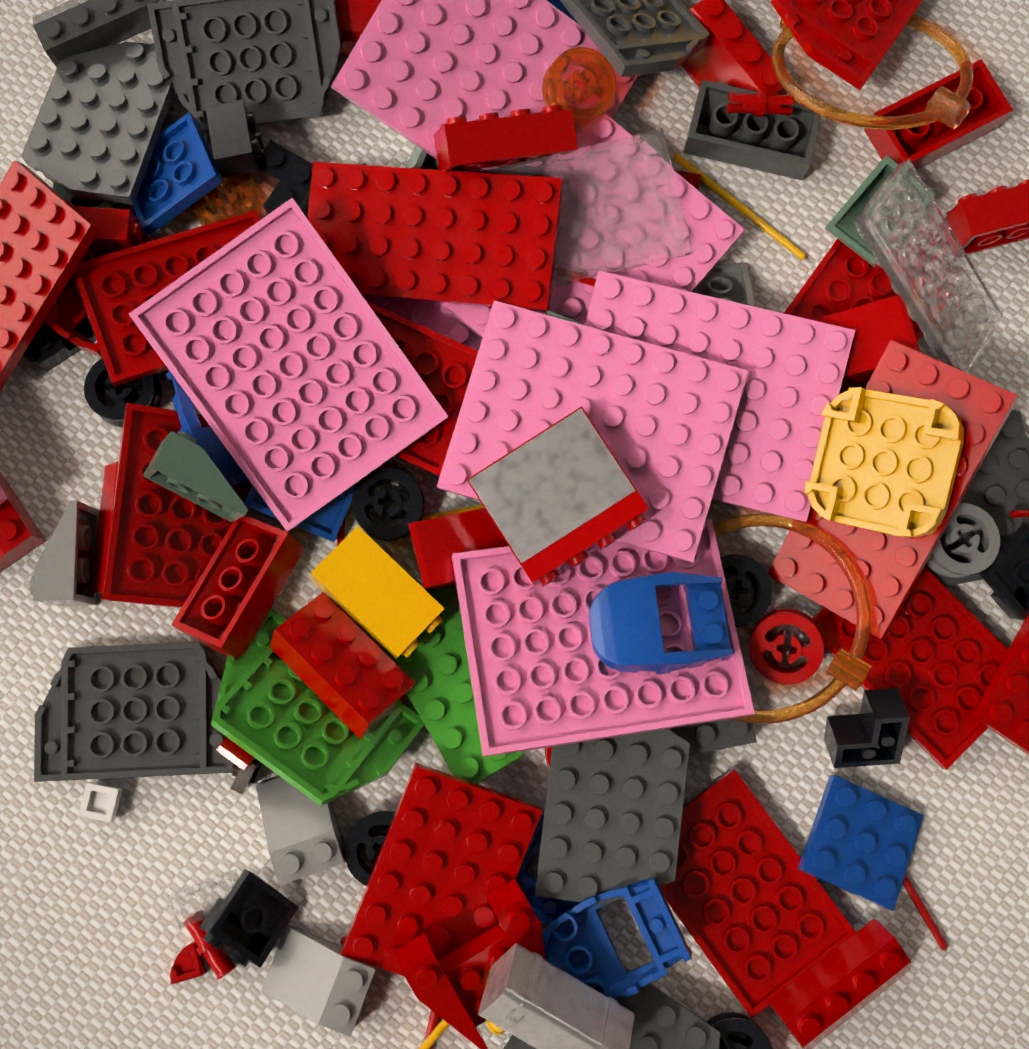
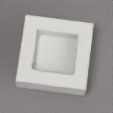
[78,782,123,823]

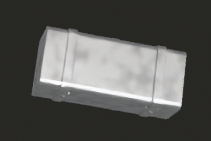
[478,943,634,1049]

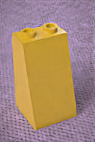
[310,526,445,659]

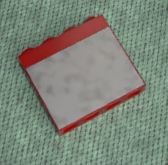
[466,406,649,587]

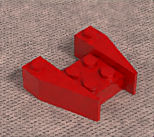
[395,878,546,1049]

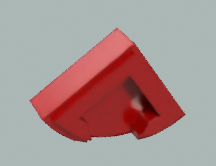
[170,941,207,985]

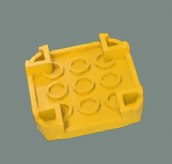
[805,387,964,538]

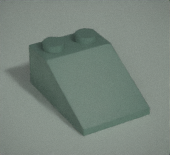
[825,155,936,267]
[143,431,248,523]

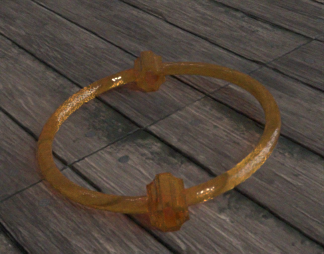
[772,14,974,130]
[713,513,872,724]

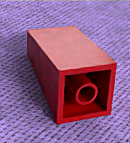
[814,294,921,387]
[408,508,508,593]

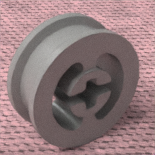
[926,503,1000,578]

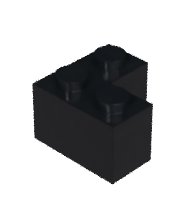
[206,99,265,178]
[257,140,313,217]
[824,688,910,768]

